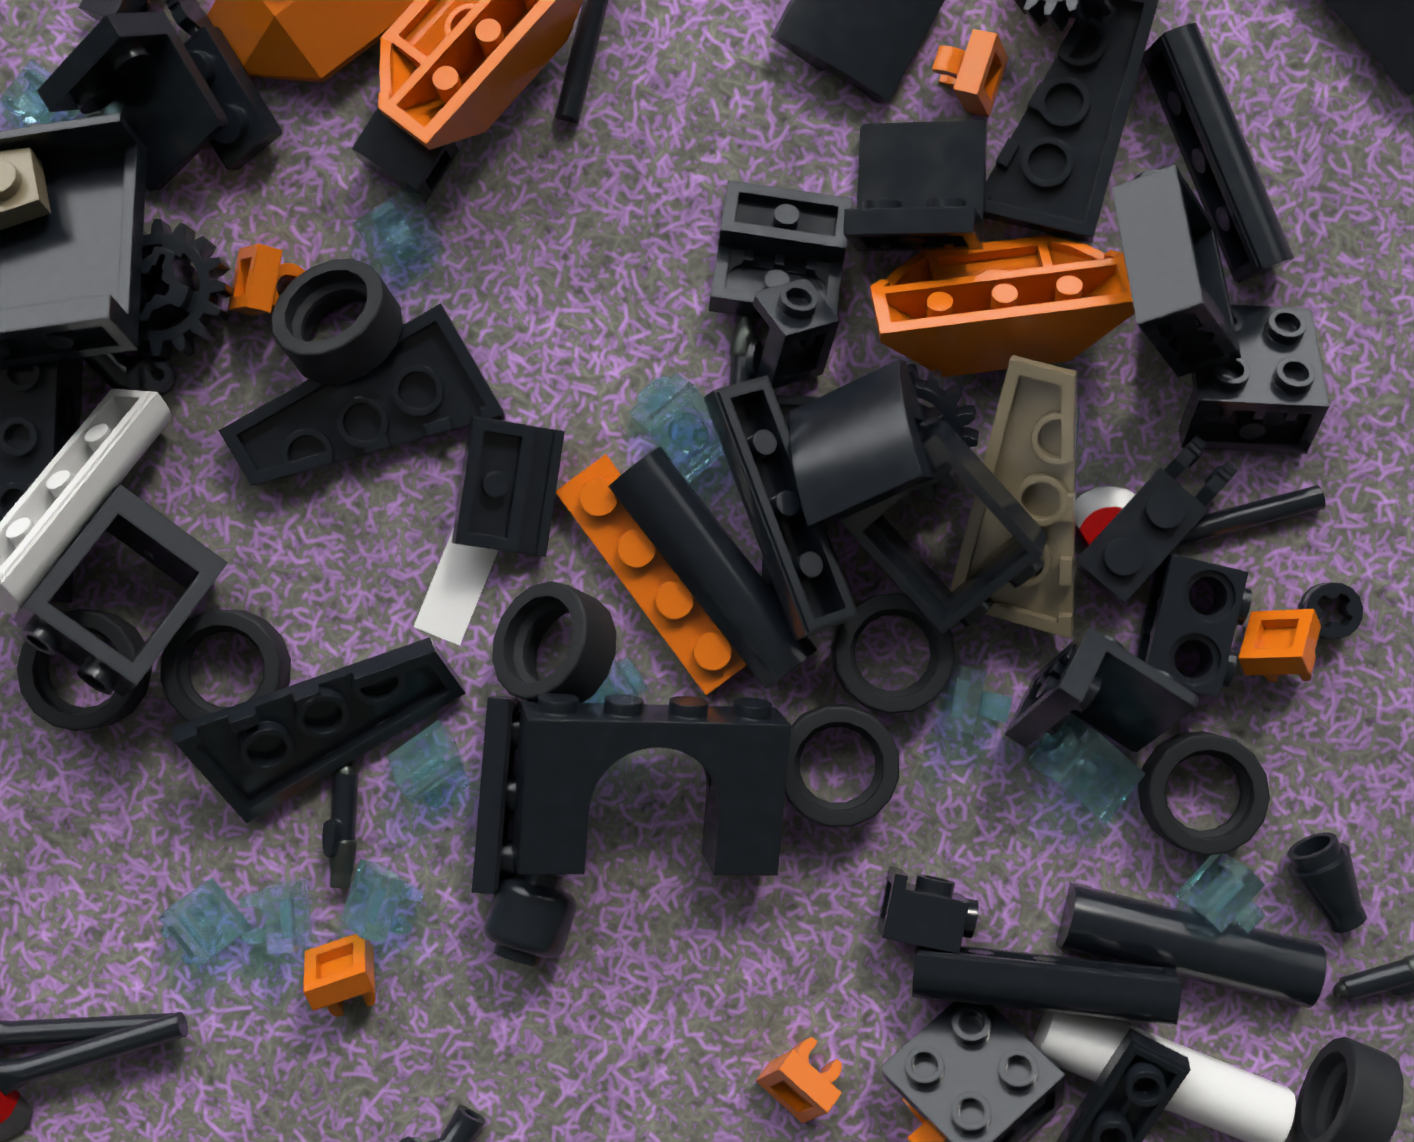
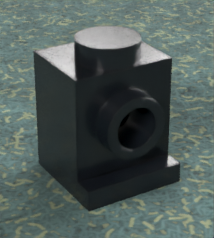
[877,866,979,954]

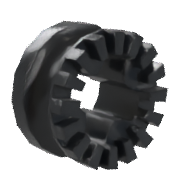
[1298,582,1363,639]

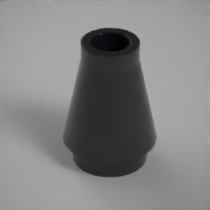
[1287,832,1367,933]

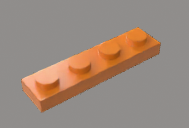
[556,454,747,695]

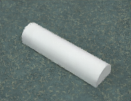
[0,389,171,614]
[1032,1012,1296,1142]

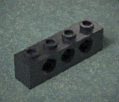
[0,358,83,603]

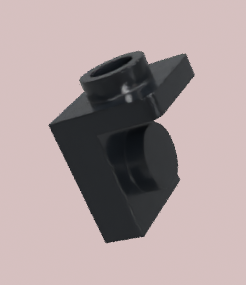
[753,279,840,389]

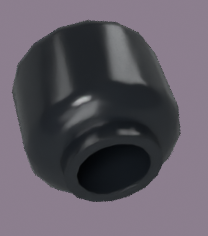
[484,874,577,968]

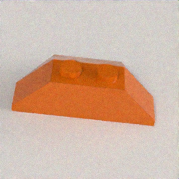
[207,0,414,82]
[378,0,583,150]
[870,235,1135,377]

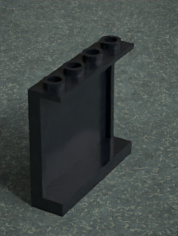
[0,113,147,369]

